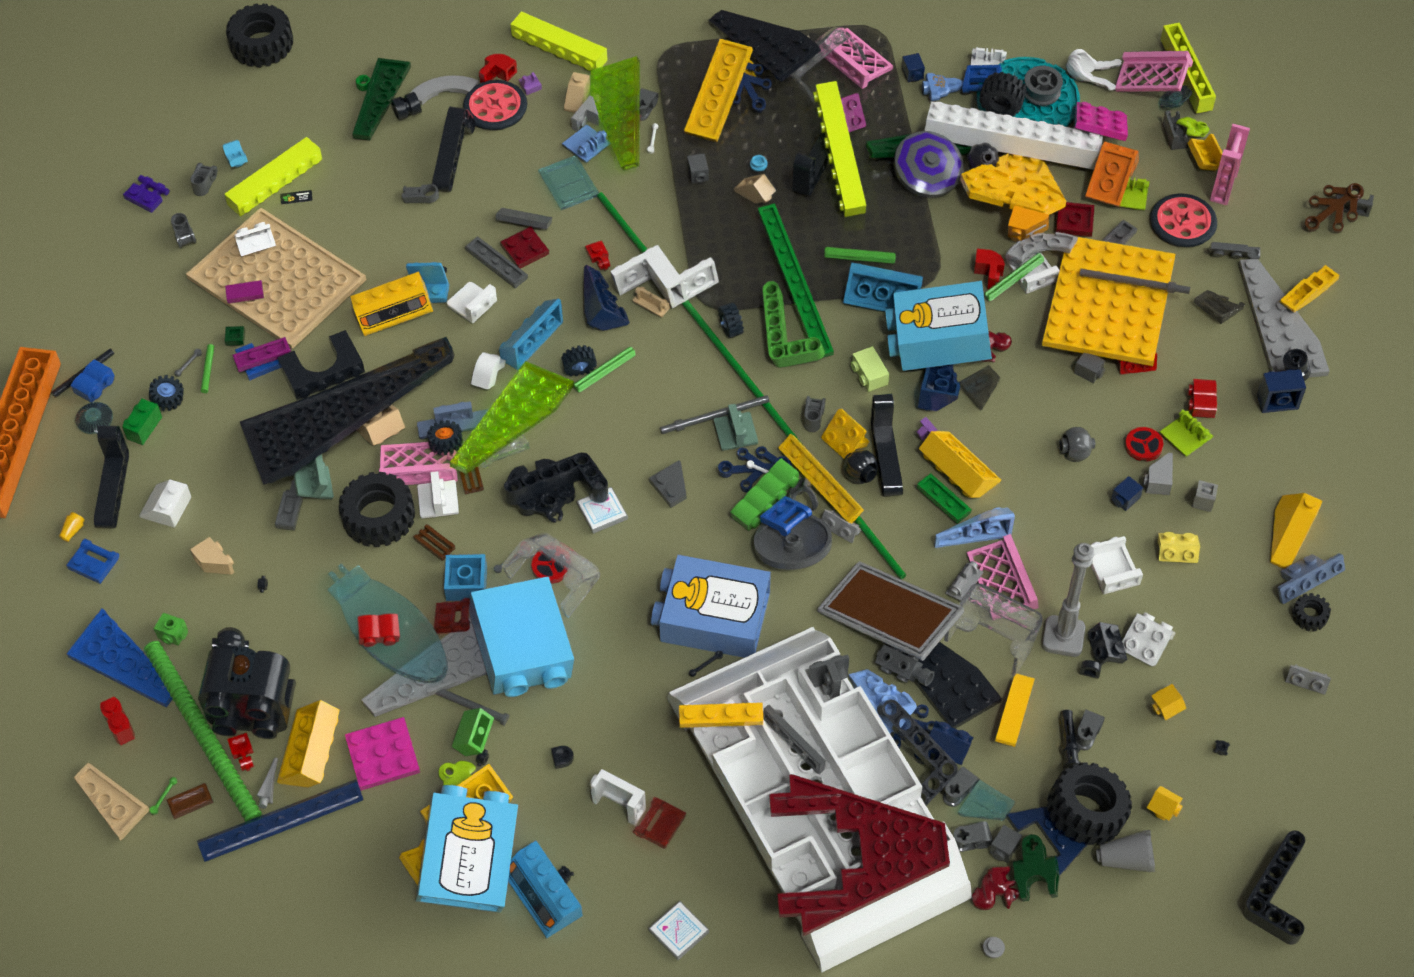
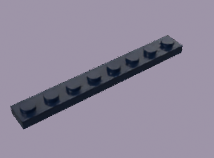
[197,779,364,862]

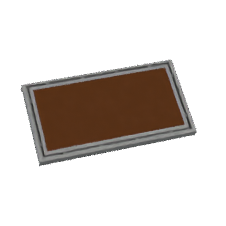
[818,561,964,661]

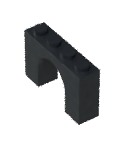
[277,330,365,400]

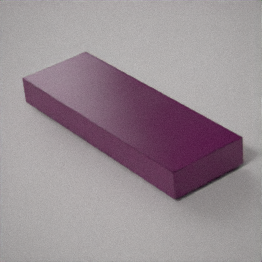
[232,337,291,372]

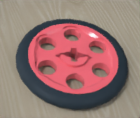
[463,80,528,130]
[1150,193,1218,247]

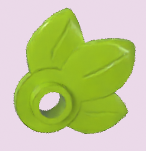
[1176,117,1210,137]
[438,761,476,786]

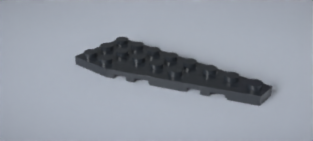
[708,10,821,82]
[884,642,1002,729]

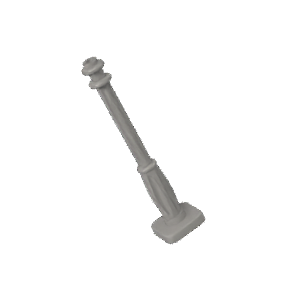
[1042,543,1094,657]

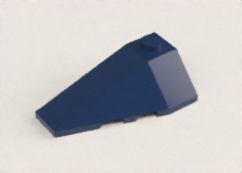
[584,265,630,331]
[918,364,960,411]

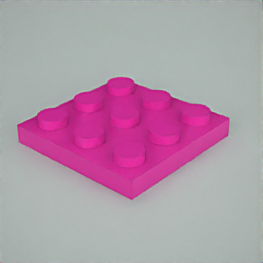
[1075,102,1128,141]
[345,717,420,791]

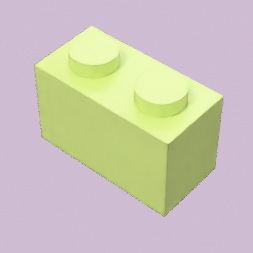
[851,346,889,392]

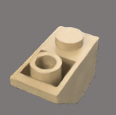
[190,537,234,574]

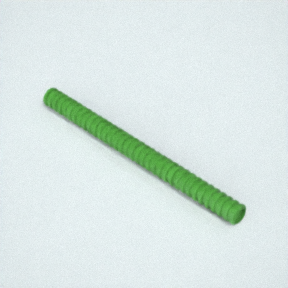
[144,641,262,822]

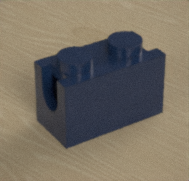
[929,721,974,766]

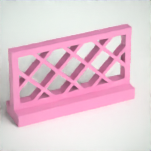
[818,28,893,89]
[1115,51,1193,92]
[379,442,458,485]
[967,534,1039,620]

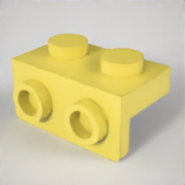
[1157,532,1200,563]

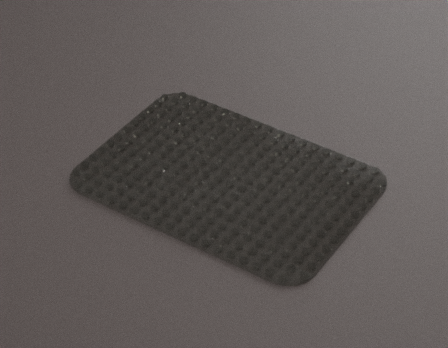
[657,25,941,310]

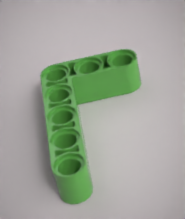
[763,281,825,368]

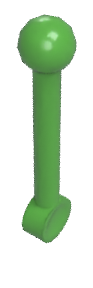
[149,777,177,815]

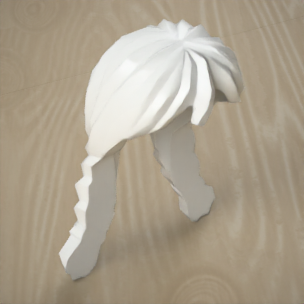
[1066,49,1122,91]

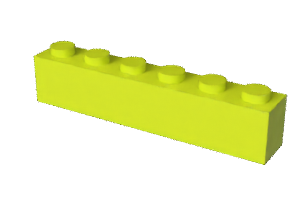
[510,11,607,73]
[1161,22,1216,114]
[224,137,322,217]

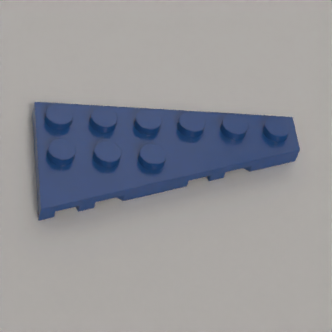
[67,608,173,708]

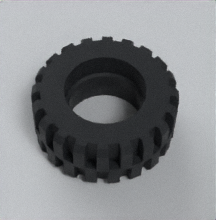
[226,3,294,67]
[338,472,415,547]
[1047,762,1132,845]

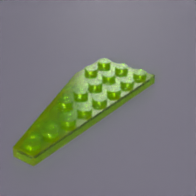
[590,56,640,171]
[450,361,574,474]

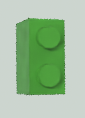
[452,708,494,756]

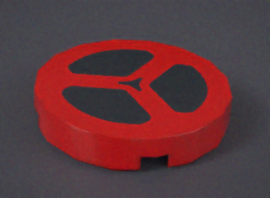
[1125,427,1164,462]
[531,547,571,584]

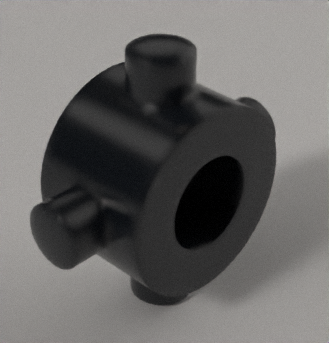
[257,576,268,593]
[1213,740,1230,756]
[476,749,489,767]
[558,866,574,884]

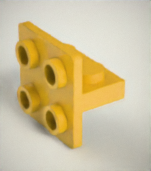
[821,409,870,459]

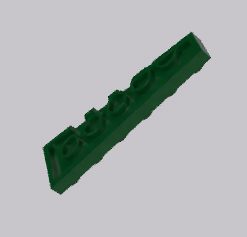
[352,58,411,140]
[865,134,972,158]

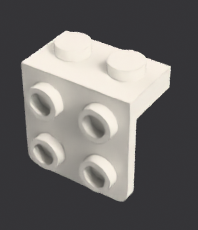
[447,282,497,323]
[1122,612,1176,666]

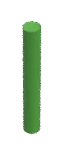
[201,344,214,393]

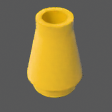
[59,512,85,542]

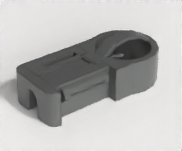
[402,184,439,203]

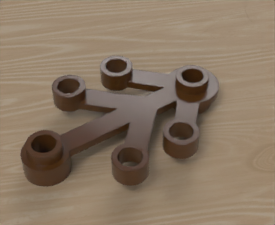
[1305,183,1364,233]

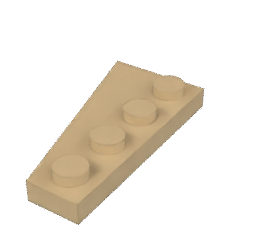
[74,762,150,841]

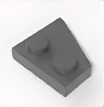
[649,460,687,508]

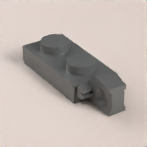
[1208,242,1260,260]
[275,480,303,530]

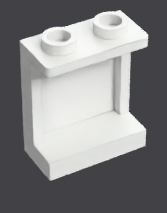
[1005,252,1060,294]
[1091,536,1143,594]
[590,769,646,826]

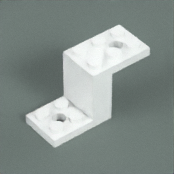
[610,245,719,308]

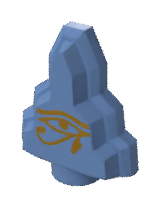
[922,73,963,101]

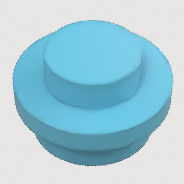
[750,155,768,172]

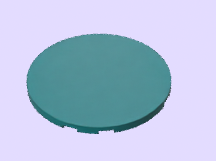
[976,57,1080,127]

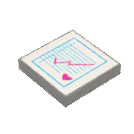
[577,487,628,534]
[649,901,709,960]

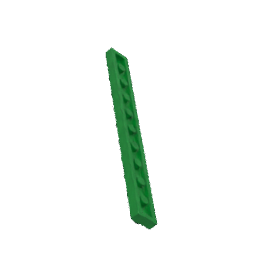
[758,203,834,358]

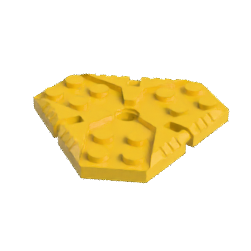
[960,153,1066,214]

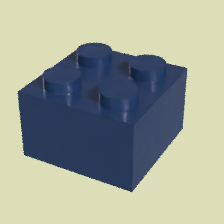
[1257,369,1306,413]

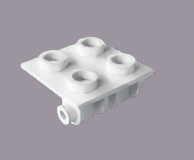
[971,47,1007,65]

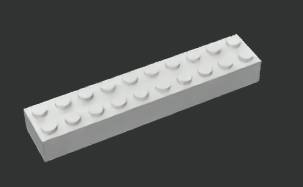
[925,101,1103,170]

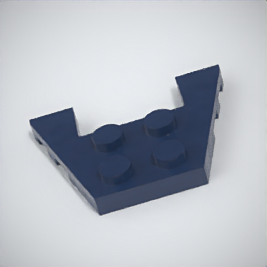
[1007,806,1087,875]

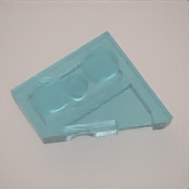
[958,780,1015,821]

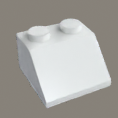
[139,480,191,528]

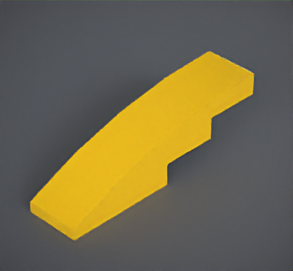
[1280,265,1340,312]
[995,673,1035,747]

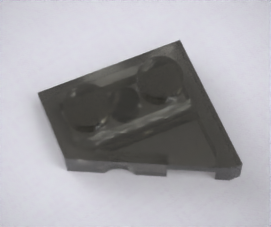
[1194,290,1245,324]
[959,365,1000,411]

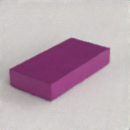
[225,280,264,304]

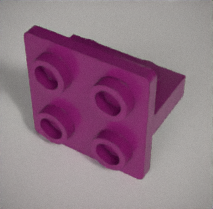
[841,93,866,132]

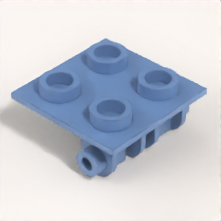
[562,125,611,163]

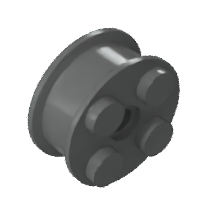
[1025,66,1063,107]

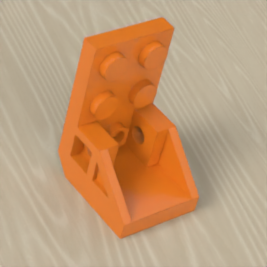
[1085,141,1139,207]

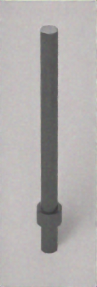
[1080,269,1191,294]
[660,395,770,434]

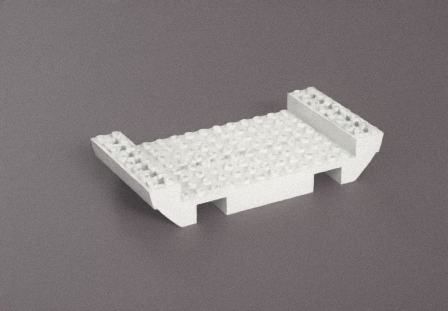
[667,627,971,972]

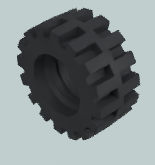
[1292,593,1331,631]

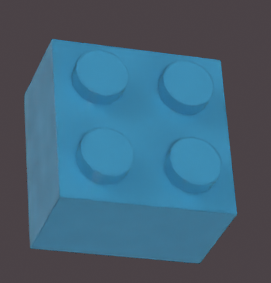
[444,554,487,601]

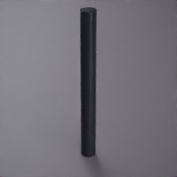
[51,348,114,398]

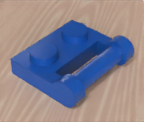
[962,65,1002,93]
[760,496,812,536]
[66,539,119,584]

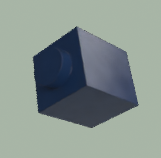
[902,53,925,83]
[1111,476,1144,511]

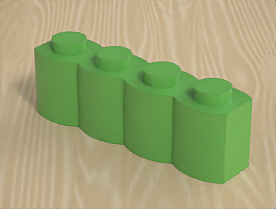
[731,458,799,531]

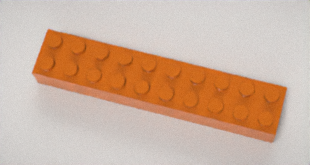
[0,347,61,518]

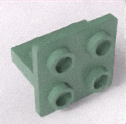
[714,404,758,451]
[293,454,334,500]

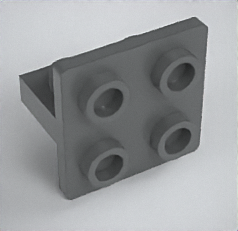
[808,655,850,699]

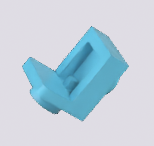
[222,140,248,167]

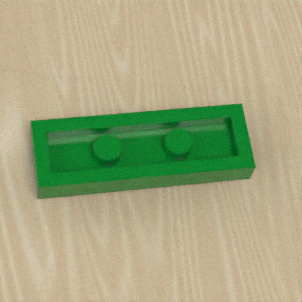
[917,473,972,524]

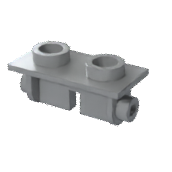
[822,509,861,543]
[946,561,984,602]
[1286,664,1331,695]

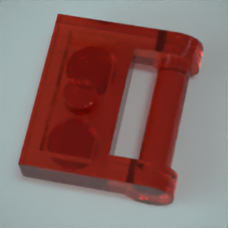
[434,598,470,634]
[633,797,686,849]

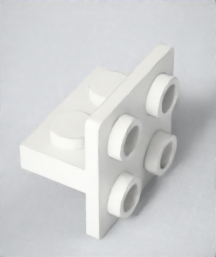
[234,222,276,257]
[417,471,459,519]

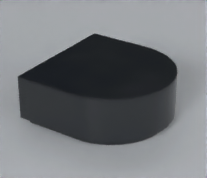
[1079,660,1102,679]
[551,746,574,769]

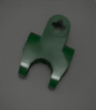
[1013,834,1060,902]

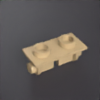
[632,286,671,317]

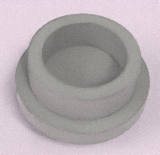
[983,937,1005,958]

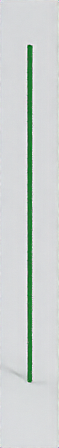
[597,192,906,579]

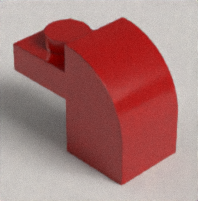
[479,54,517,83]
[974,248,1005,289]

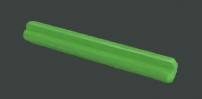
[824,247,896,263]
[984,253,1044,301]
[574,347,636,392]

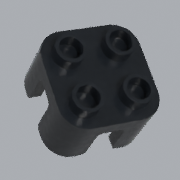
[198,648,296,739]

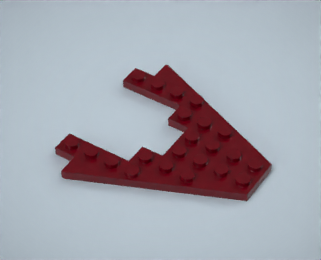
[769,774,950,936]

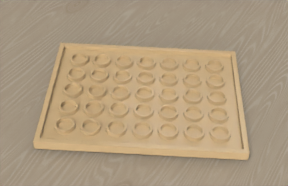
[186,208,367,349]

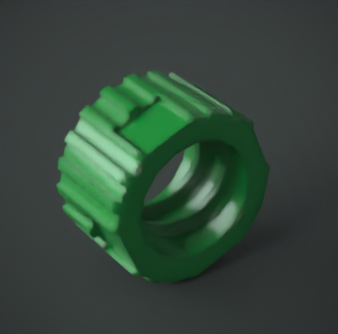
[356,75,371,91]

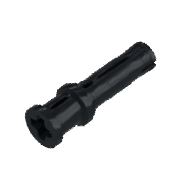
[1060,710,1081,769]

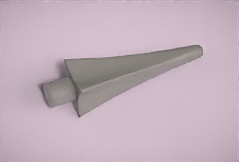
[257,758,278,809]

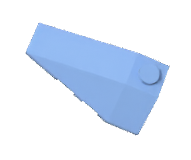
[934,507,1015,548]
[849,669,917,733]

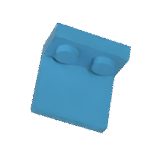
[406,262,449,303]

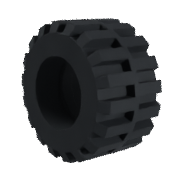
[979,72,1027,116]

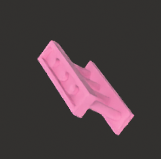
[1210,124,1250,205]

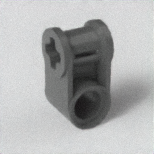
[633,88,659,121]
[190,163,218,196]
[171,213,197,248]
[804,396,826,432]
[1075,709,1105,750]
[943,766,980,807]
[953,821,993,852]

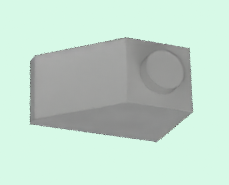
[1143,453,1173,495]

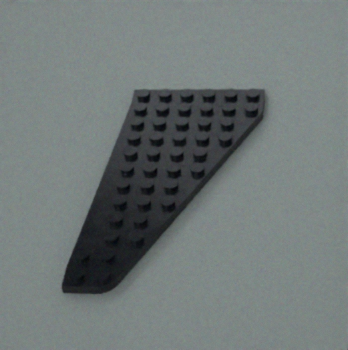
[240,337,455,485]

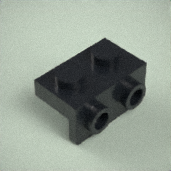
[1088,622,1128,666]

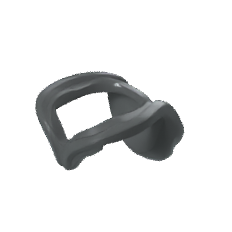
[789,478,819,513]

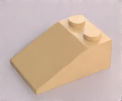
[357,405,405,446]

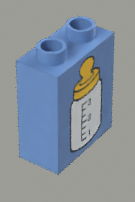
[651,555,771,658]

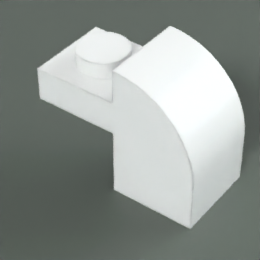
[471,352,506,389]

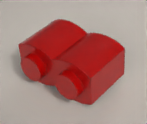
[1188,379,1217,418]
[357,614,400,647]
[100,697,135,745]

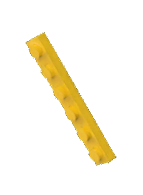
[778,434,864,524]

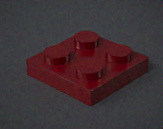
[1056,202,1095,237]
[500,227,549,269]

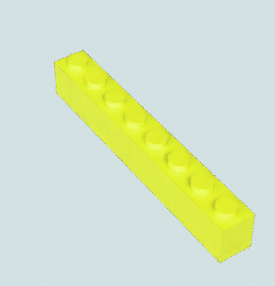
[813,81,866,217]

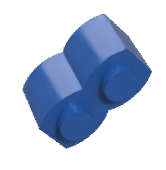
[71,359,115,402]

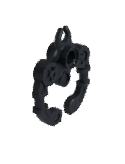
[507,459,576,523]

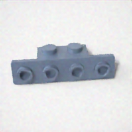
[417,401,494,439]
[1278,553,1345,604]

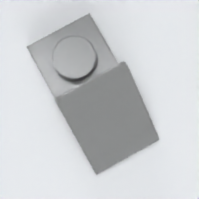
[571,96,599,132]
[1192,480,1218,512]

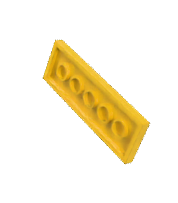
[684,39,753,142]

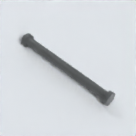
[420,679,510,726]

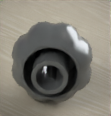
[1058,427,1095,462]

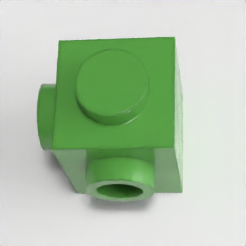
[154,613,188,646]

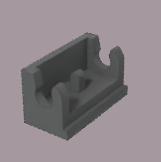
[1162,111,1188,150]
[1335,194,1374,217]

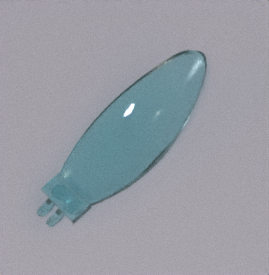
[328,563,448,683]

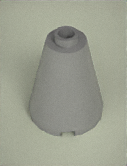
[1096,830,1155,872]

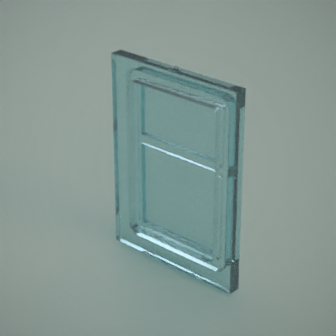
[538,155,599,210]

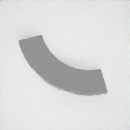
[410,76,479,105]
[1005,232,1078,265]

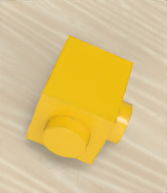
[1151,684,1187,721]
[1147,786,1183,821]

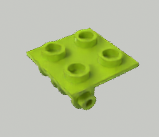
[1112,177,1150,210]
[1160,410,1214,457]

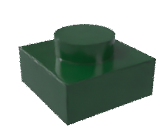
[224,326,245,346]

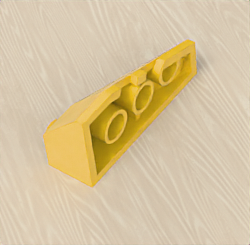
[1270,493,1323,569]

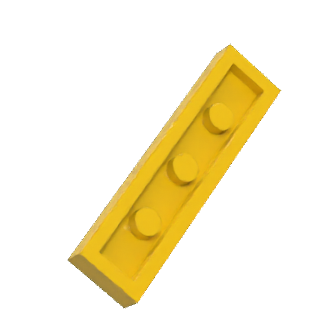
[679,703,763,728]

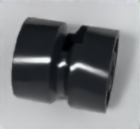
[391,92,422,121]
[1283,349,1311,381]

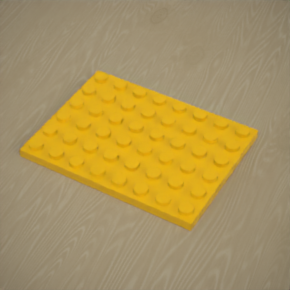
[1042,237,1176,366]

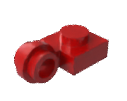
[585,240,611,271]
[227,732,254,772]

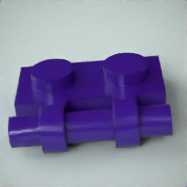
[123,175,170,213]

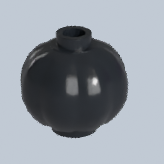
[966,143,1000,170]
[843,450,878,484]
[212,627,249,651]

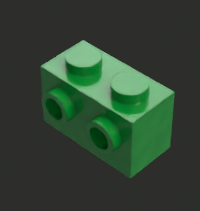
[122,398,162,445]

